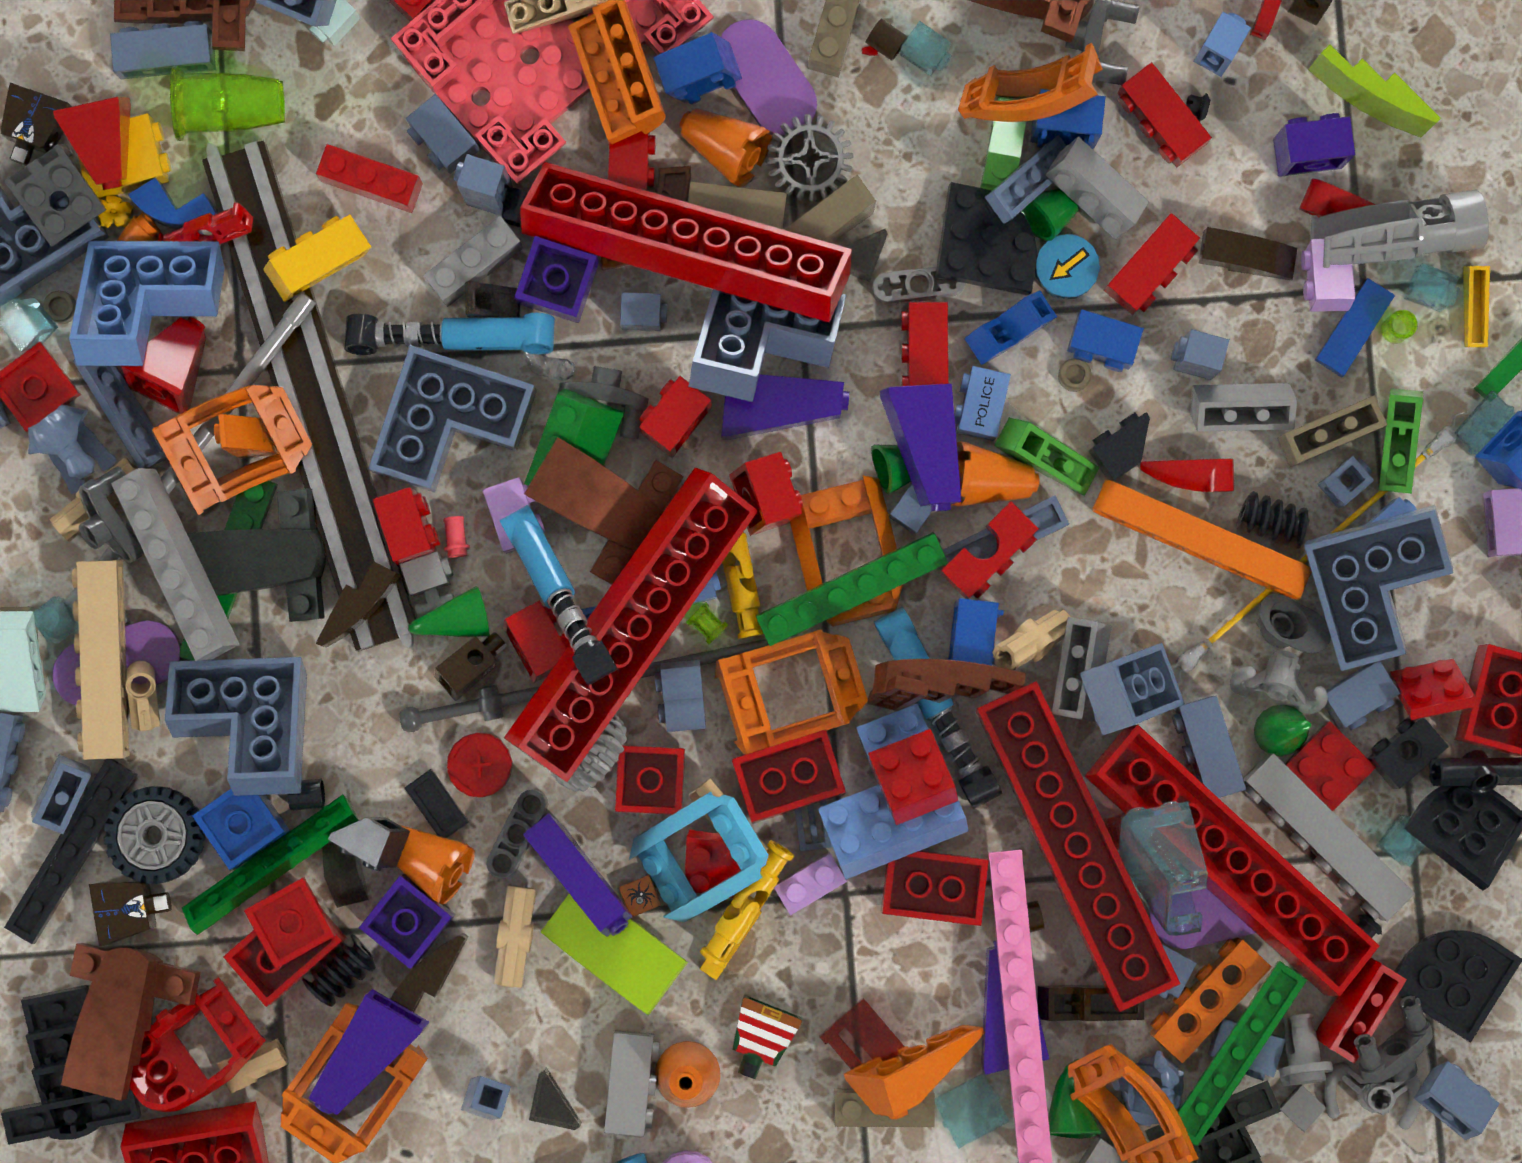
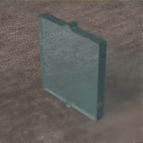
[1454,391,1516,455]
[935,1072,1009,1149]

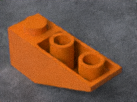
[214,414,278,459]

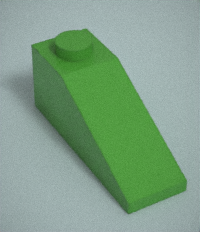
[980,97,1026,191]
[1379,388,1423,494]
[994,417,1100,496]

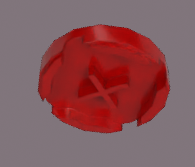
[447,733,513,798]

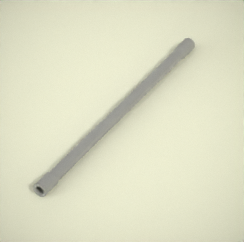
[65,291,316,610]

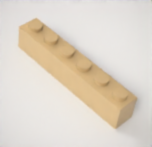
[72,560,130,760]

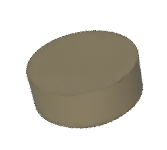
[43,290,76,324]
[1058,358,1092,392]

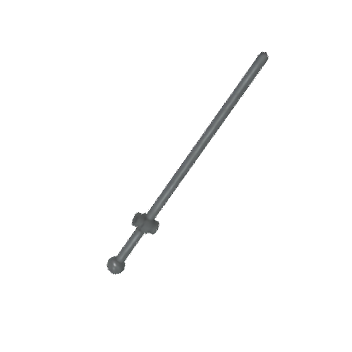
[399,639,782,732]

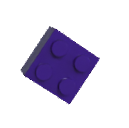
[1273,113,1355,177]
[514,236,599,323]
[359,874,456,969]

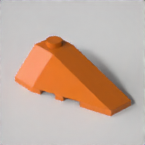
[844,1025,985,1119]

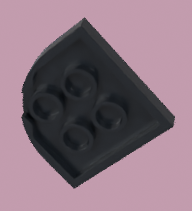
[935,182,1037,295]
[1404,786,1522,891]
[1394,930,1522,1043]

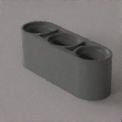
[486,789,548,878]

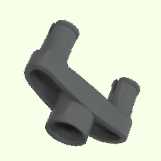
[1065,0,1140,85]
[558,366,649,439]
[79,466,144,563]
[1354,996,1433,1083]

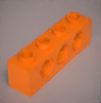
[1149,938,1272,1064]

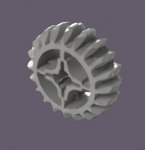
[766,114,854,202]
[551,714,627,792]

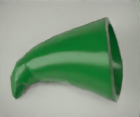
[1021,188,1080,241]
[871,444,911,494]
[407,586,490,637]
[1254,705,1311,757]
[1048,1059,1102,1139]

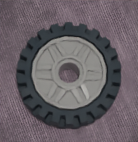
[103,786,206,884]

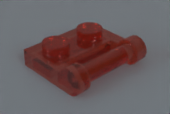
[819,998,905,1070]

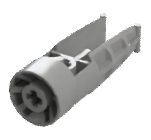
[1310,189,1489,268]

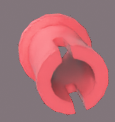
[443,516,470,558]

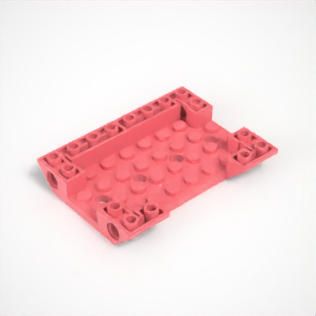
[391,0,714,185]

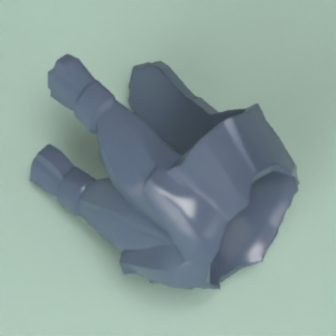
[28,405,117,494]
[1112,1050,1184,1127]

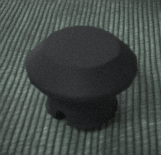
[1186,93,1211,122]
[1357,914,1382,938]

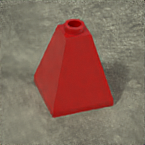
[53,97,131,190]
[121,317,206,414]

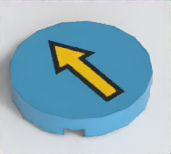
[1035,234,1100,299]

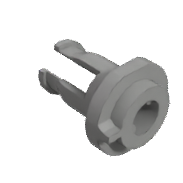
[1279,1013,1333,1086]

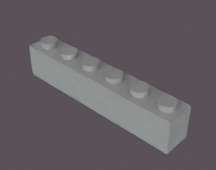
[111,468,240,661]
[1243,753,1415,922]

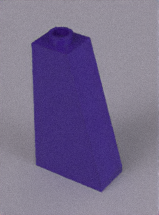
[721,374,850,440]
[880,384,961,512]
[523,813,633,937]
[981,940,1049,1075]
[308,989,429,1115]

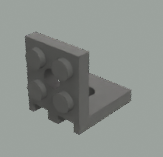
[4,144,107,247]

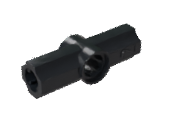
[1429,750,1522,794]

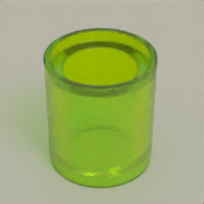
[1381,310,1418,344]

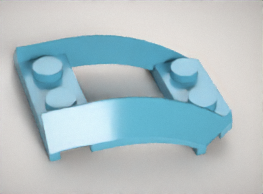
[629,792,768,922]

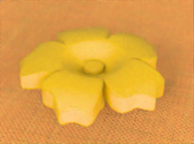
[98,196,134,228]

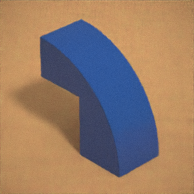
[128,177,218,230]
[964,290,1057,365]

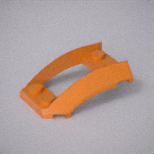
[958,43,1103,122]
[152,385,312,515]
[790,475,904,627]
[715,629,868,755]
[280,1002,428,1163]
[1068,1044,1199,1163]

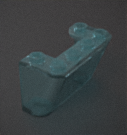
[1119,801,1208,936]

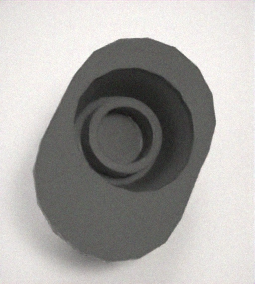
[1256,594,1331,653]

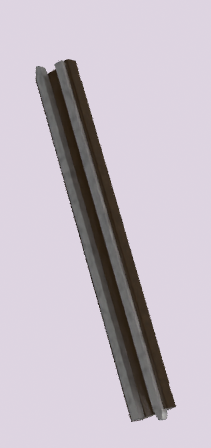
[202,140,416,652]

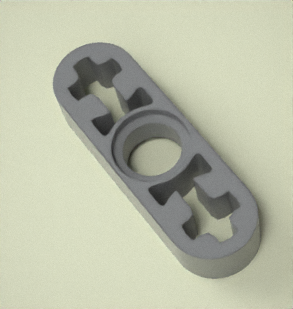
[872,267,966,304]

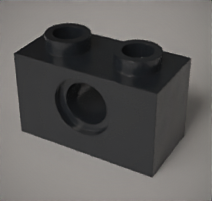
[1368,717,1449,789]

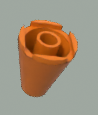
[679,108,772,187]
[951,441,1039,507]
[397,824,475,905]
[655,1041,720,1108]

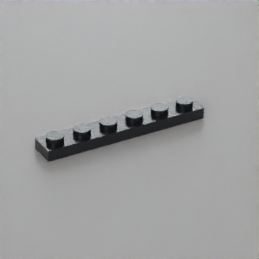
[4,759,138,944]

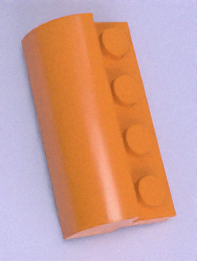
[568,0,666,144]

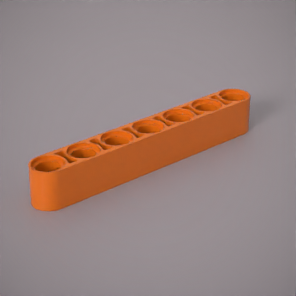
[1092,480,1312,600]

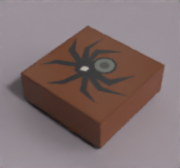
[619,875,662,917]

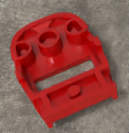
[129,977,266,1112]

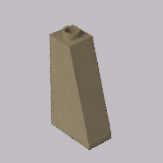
[785,175,876,243]

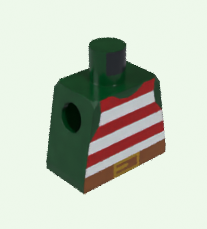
[732,995,802,1079]

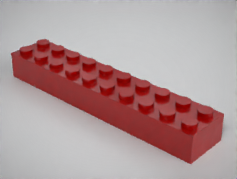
[520,162,852,322]
[504,468,758,782]
[976,681,1181,1012]
[1085,724,1380,996]

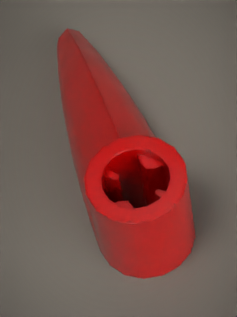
[1299,178,1375,218]
[1140,459,1234,492]

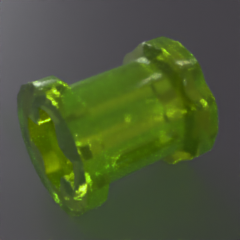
[685,602,728,645]

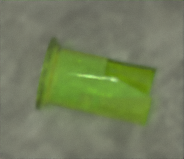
[170,65,285,141]

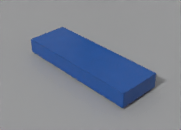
[1315,278,1395,377]

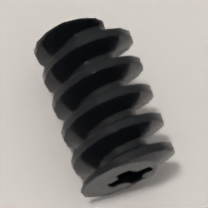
[1236,491,1310,549]
[302,934,376,1007]

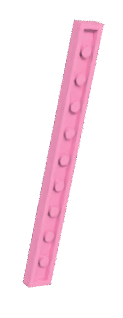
[988,849,1053,1163]

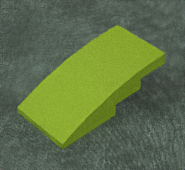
[1308,45,1441,138]
[541,894,688,1015]

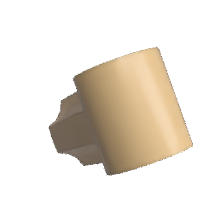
[125,660,160,731]
[217,1038,289,1094]

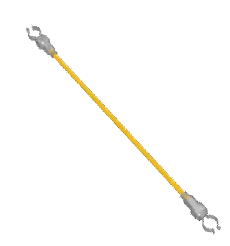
[1171,410,1476,683]

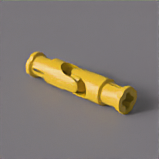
[722,532,764,639]
[700,840,794,967]

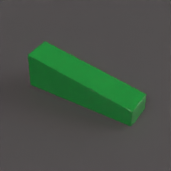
[1474,338,1522,402]

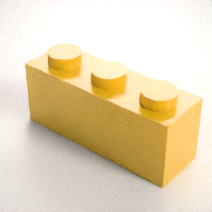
[263,214,371,302]

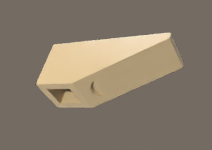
[504,0,608,34]

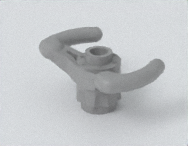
[1230,650,1328,714]
[1323,1063,1421,1130]

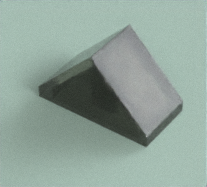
[844,229,888,282]
[465,281,520,318]
[322,842,370,908]
[529,1067,582,1130]

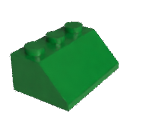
[524,388,625,486]

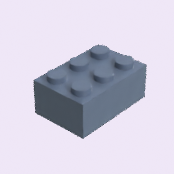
[1080,643,1185,735]

